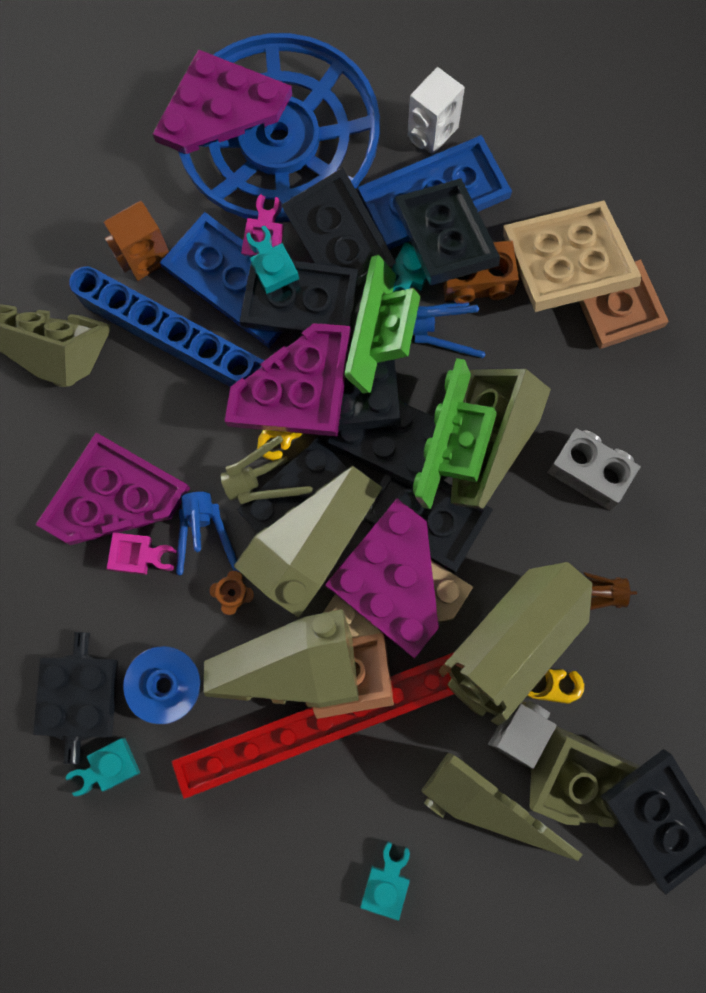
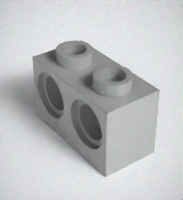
[547,428,641,511]
[488,701,557,769]

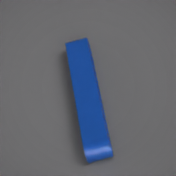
[69,266,264,387]

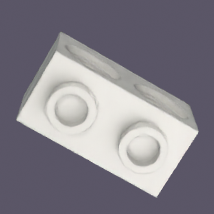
[407,67,465,155]

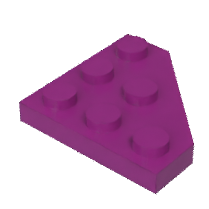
[153,49,292,154]
[225,323,352,436]
[36,432,190,545]
[325,498,439,659]

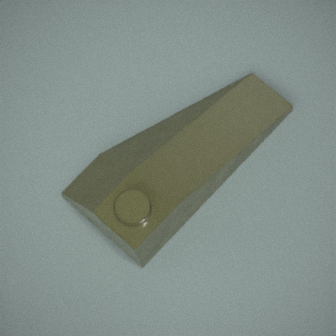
[0,304,110,387]
[451,369,551,509]
[234,465,382,618]
[203,609,359,708]
[530,726,697,827]
[421,753,583,861]

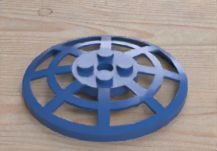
[178,33,380,222]

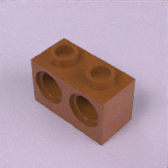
[104,201,169,281]
[442,240,519,304]

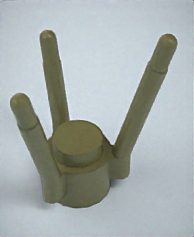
[220,436,313,505]

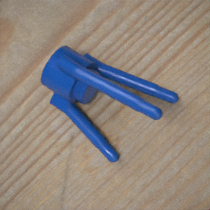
[413,302,485,358]
[176,492,241,575]

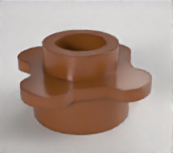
[210,571,254,615]

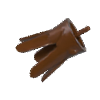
[584,572,637,610]

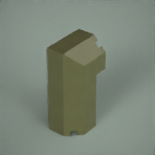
[438,562,592,725]

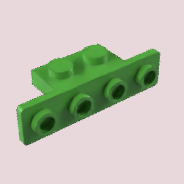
[345,255,420,394]
[413,358,497,509]

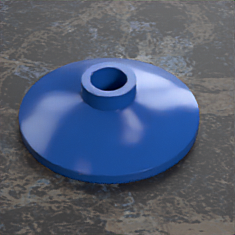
[123,646,201,724]

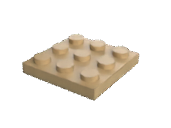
[503,200,642,312]

